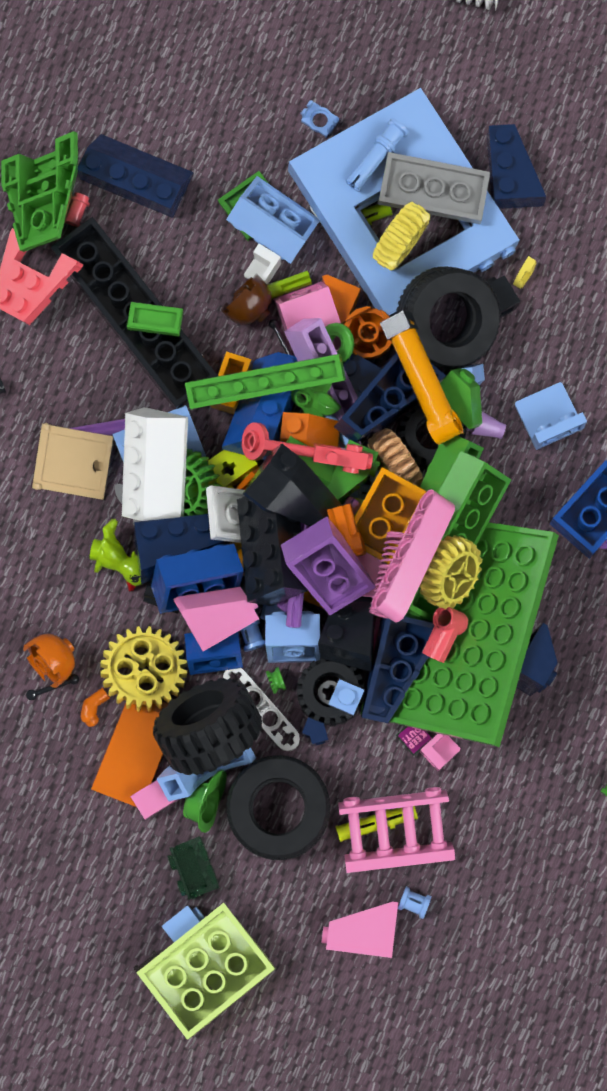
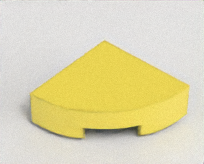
[513,256,536,289]

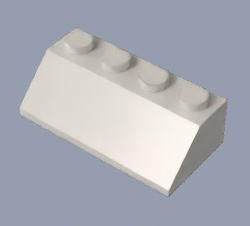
[122,407,188,521]

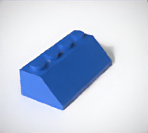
[222,352,298,460]

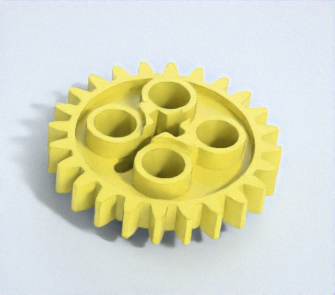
[101,626,187,712]

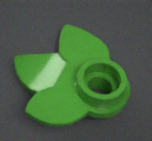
[291,383,341,418]

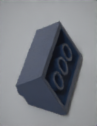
[78,134,194,218]

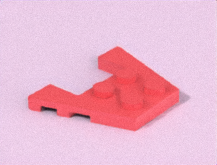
[0,228,83,325]

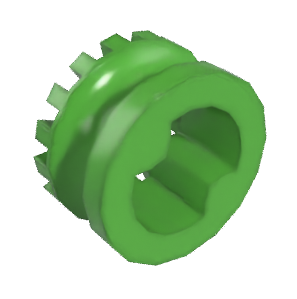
[266,667,286,694]

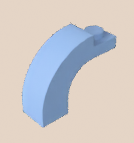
[157,747,256,801]

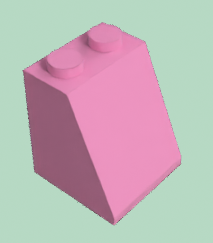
[273,281,341,355]

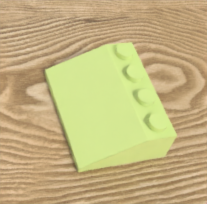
[137,903,276,1040]

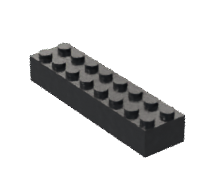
[51,217,218,410]

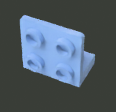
[515,382,587,450]

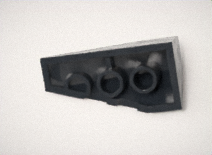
[243,444,343,526]

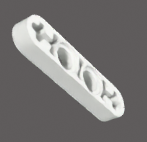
[223,668,300,751]

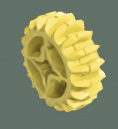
[373,202,430,271]
[419,535,483,609]

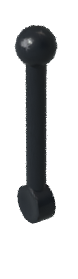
[269,319,293,356]
[26,674,79,700]

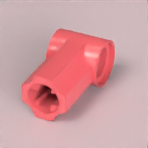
[422,607,468,663]

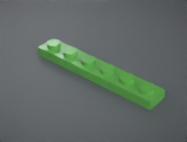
[185,353,346,409]

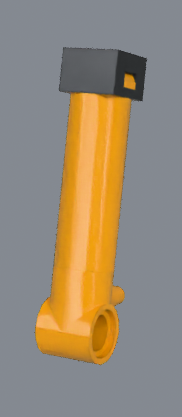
[380,311,463,445]

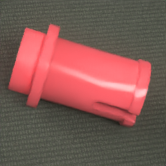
[65,192,90,227]

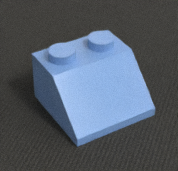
[265,611,321,663]

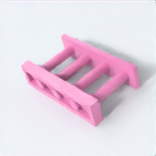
[338,787,455,873]

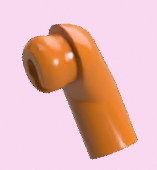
[80,687,110,727]

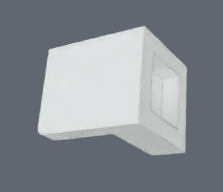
[244,244,281,284]

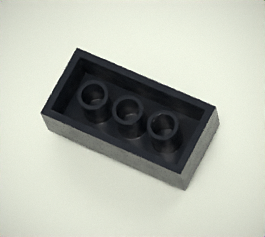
[237,496,308,606]

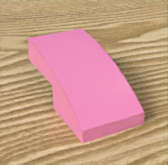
[130,780,179,820]

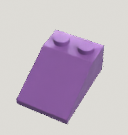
[281,516,376,615]

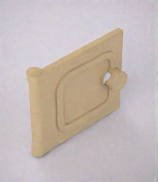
[32,423,114,500]

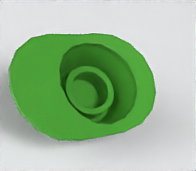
[183,770,227,833]

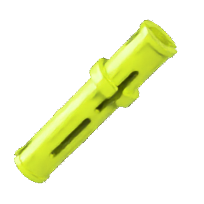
[336,806,418,842]

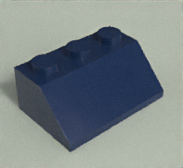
[516,623,558,696]

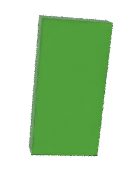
[127,302,184,336]

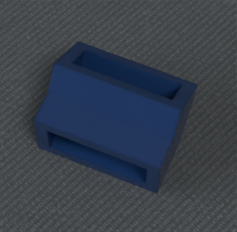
[302,717,329,747]

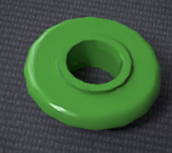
[325,323,354,363]

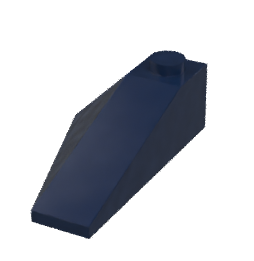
[361,613,434,723]

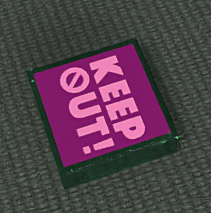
[396,726,433,756]

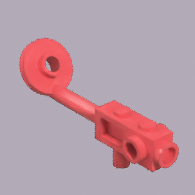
[242,422,373,474]

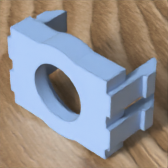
[301,100,339,138]

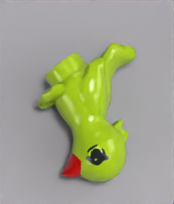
[90,519,145,592]

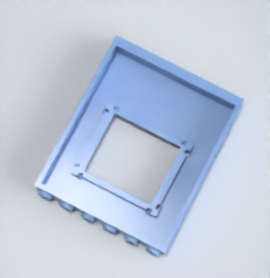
[288,88,519,317]

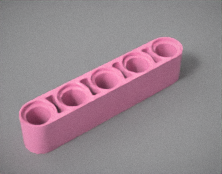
[371,489,455,622]

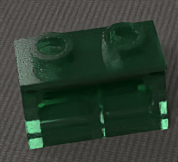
[167,836,221,900]

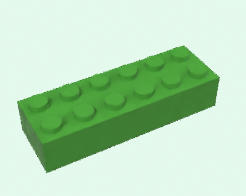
[409,451,511,621]

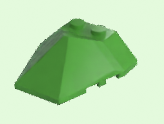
[1,131,78,252]

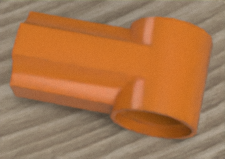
[327,503,366,557]

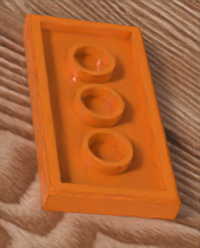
[91,701,168,807]

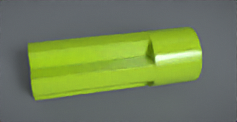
[267,271,312,299]

